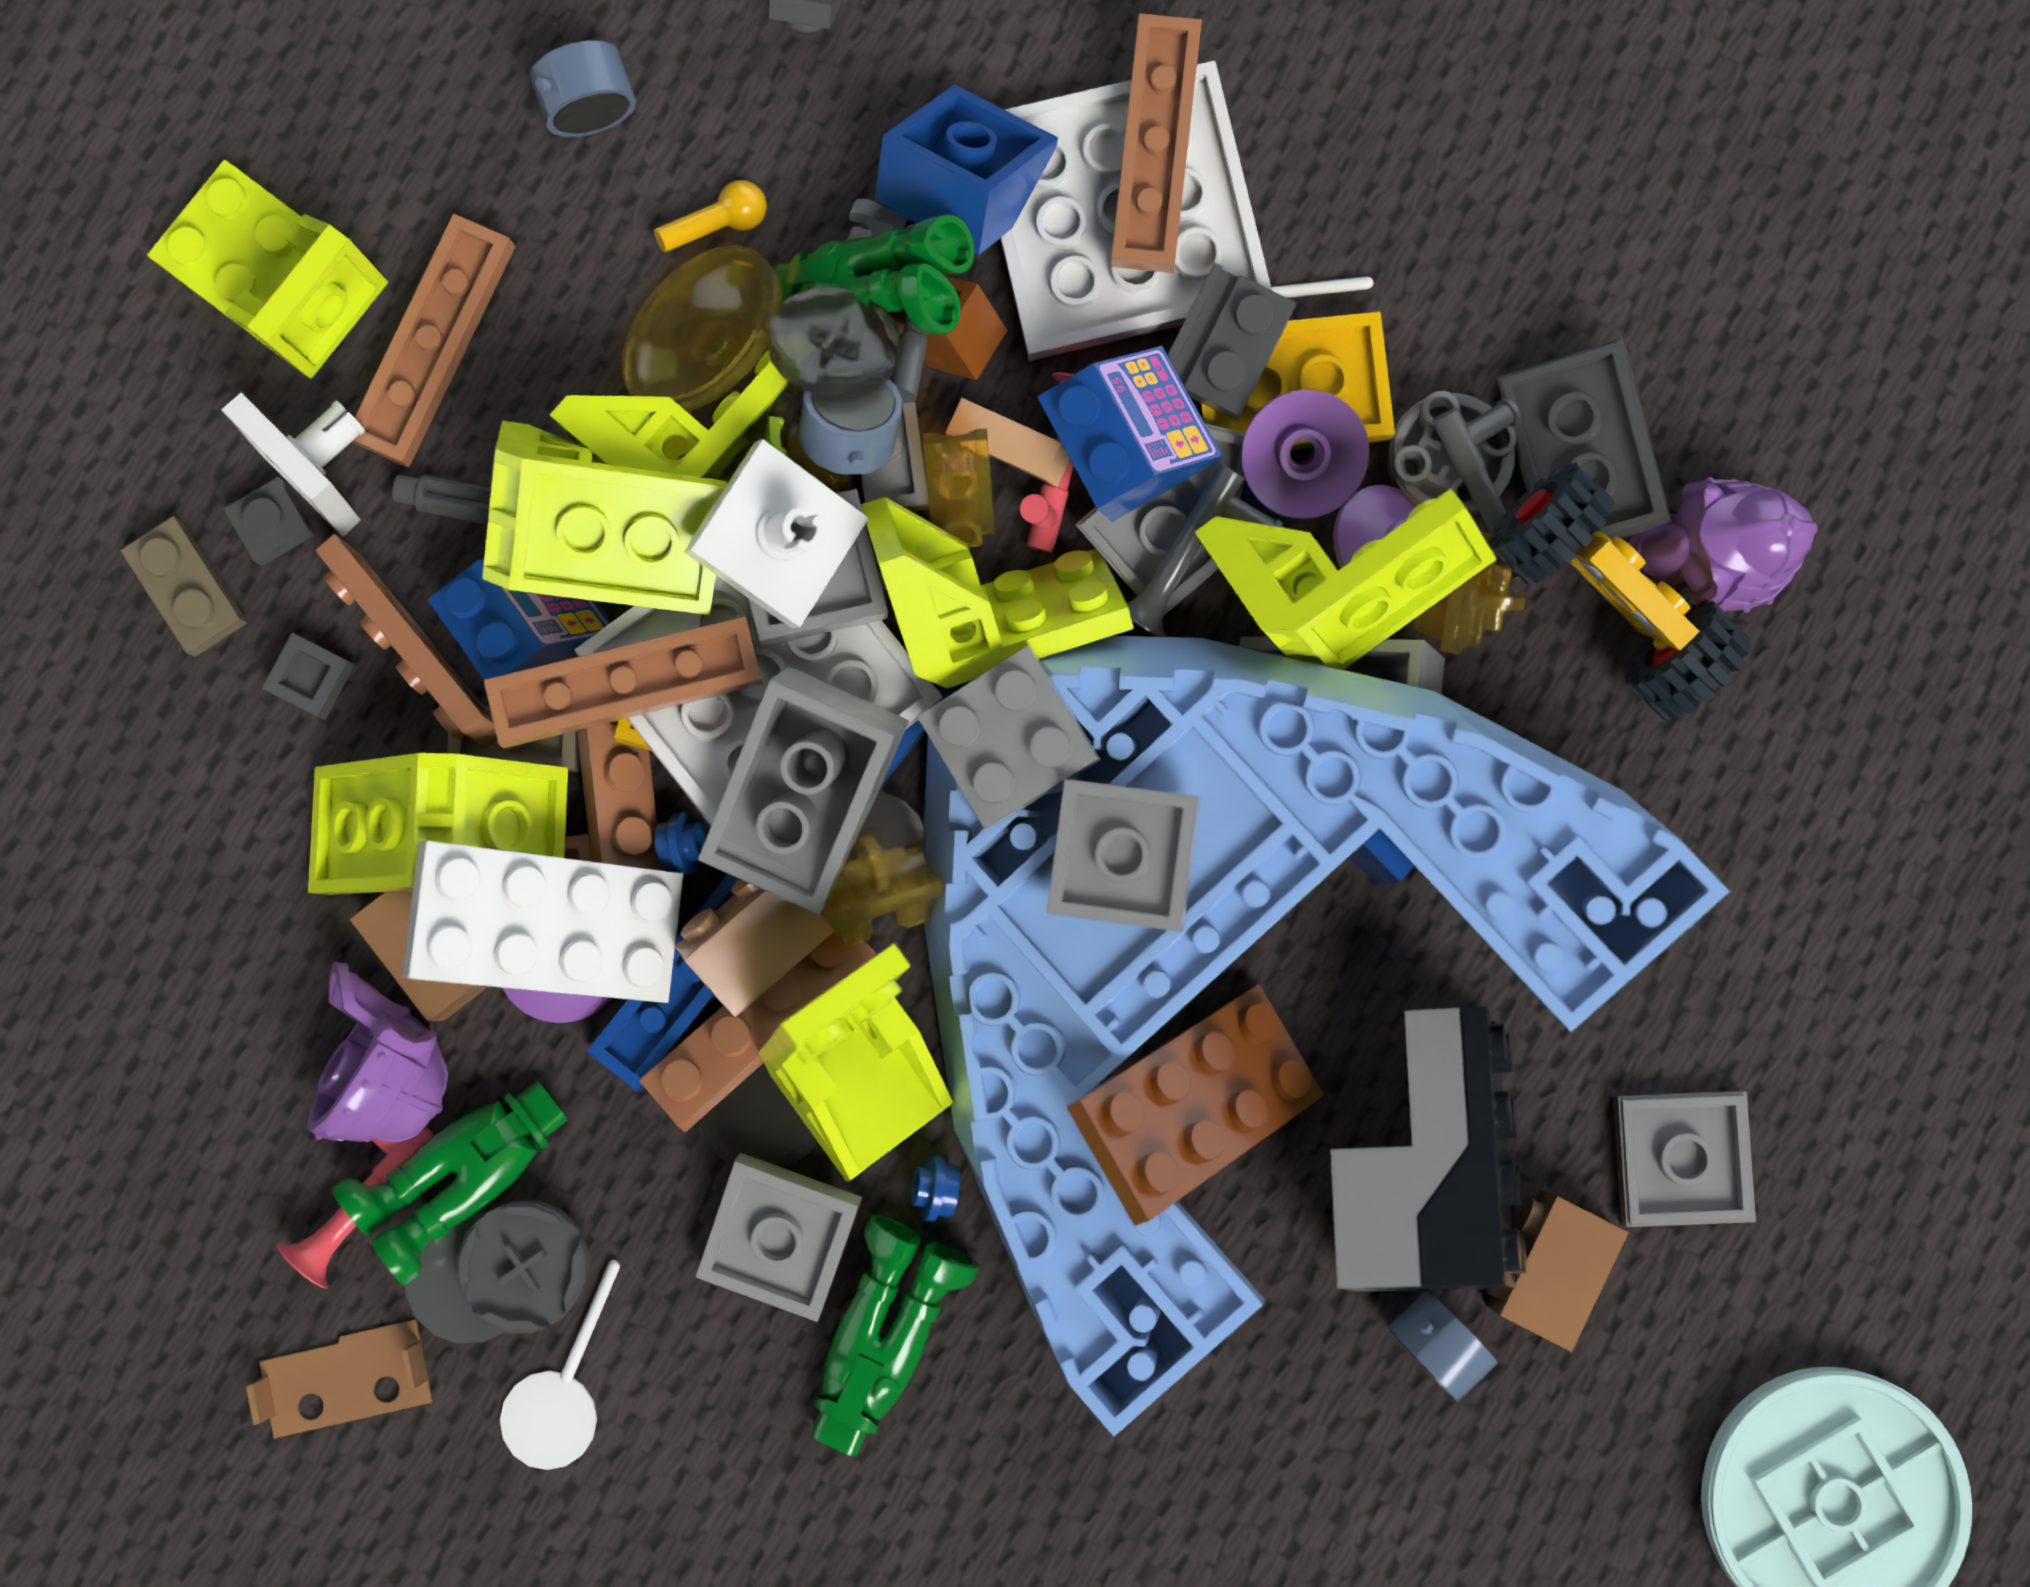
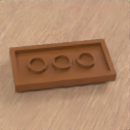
[1066,984,1324,1226]

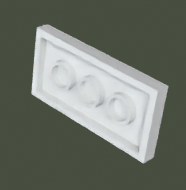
[402,841,683,1003]

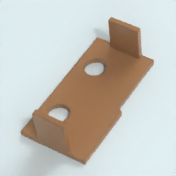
[246,1319,433,1438]

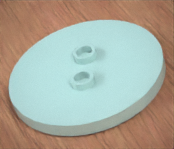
[1701,1367,1972,1587]

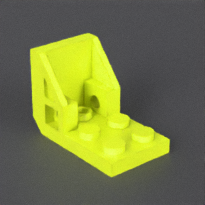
[147,159,388,379]
[550,333,821,484]
[482,421,727,615]
[1195,489,1497,670]
[861,497,1134,688]
[308,753,568,895]
[759,944,953,1182]

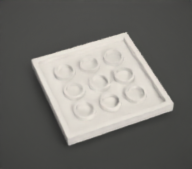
[1000,61,1272,361]
[574,575,943,826]

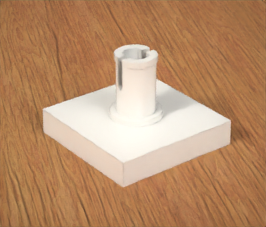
[221,393,366,537]
[684,439,869,628]

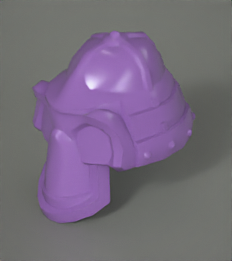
[1628,477,1818,613]
[307,962,448,1143]

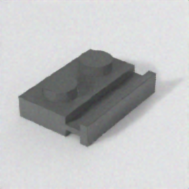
[1167,262,1297,421]

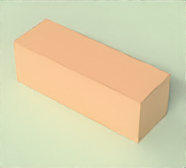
[945,398,1070,487]

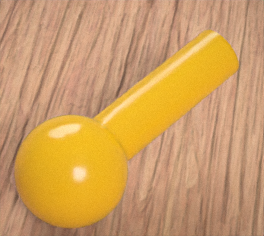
[654,180,767,253]

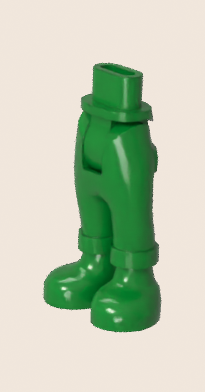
[768,215,974,335]
[330,1081,568,1287]
[810,1215,980,1456]

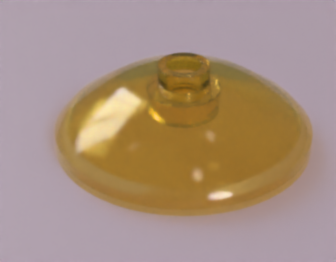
[621,246,781,412]

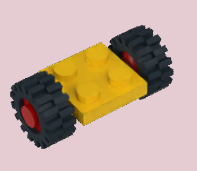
[1488,462,1751,720]

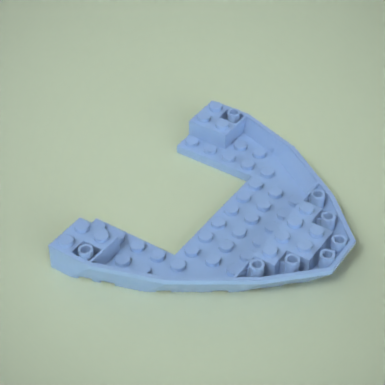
[920,636,1730,1436]

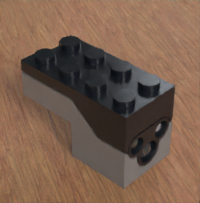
[1331,1006,1527,1292]

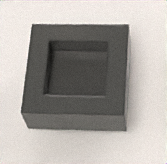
[769,0,842,32]
[223,477,316,566]
[262,633,355,720]

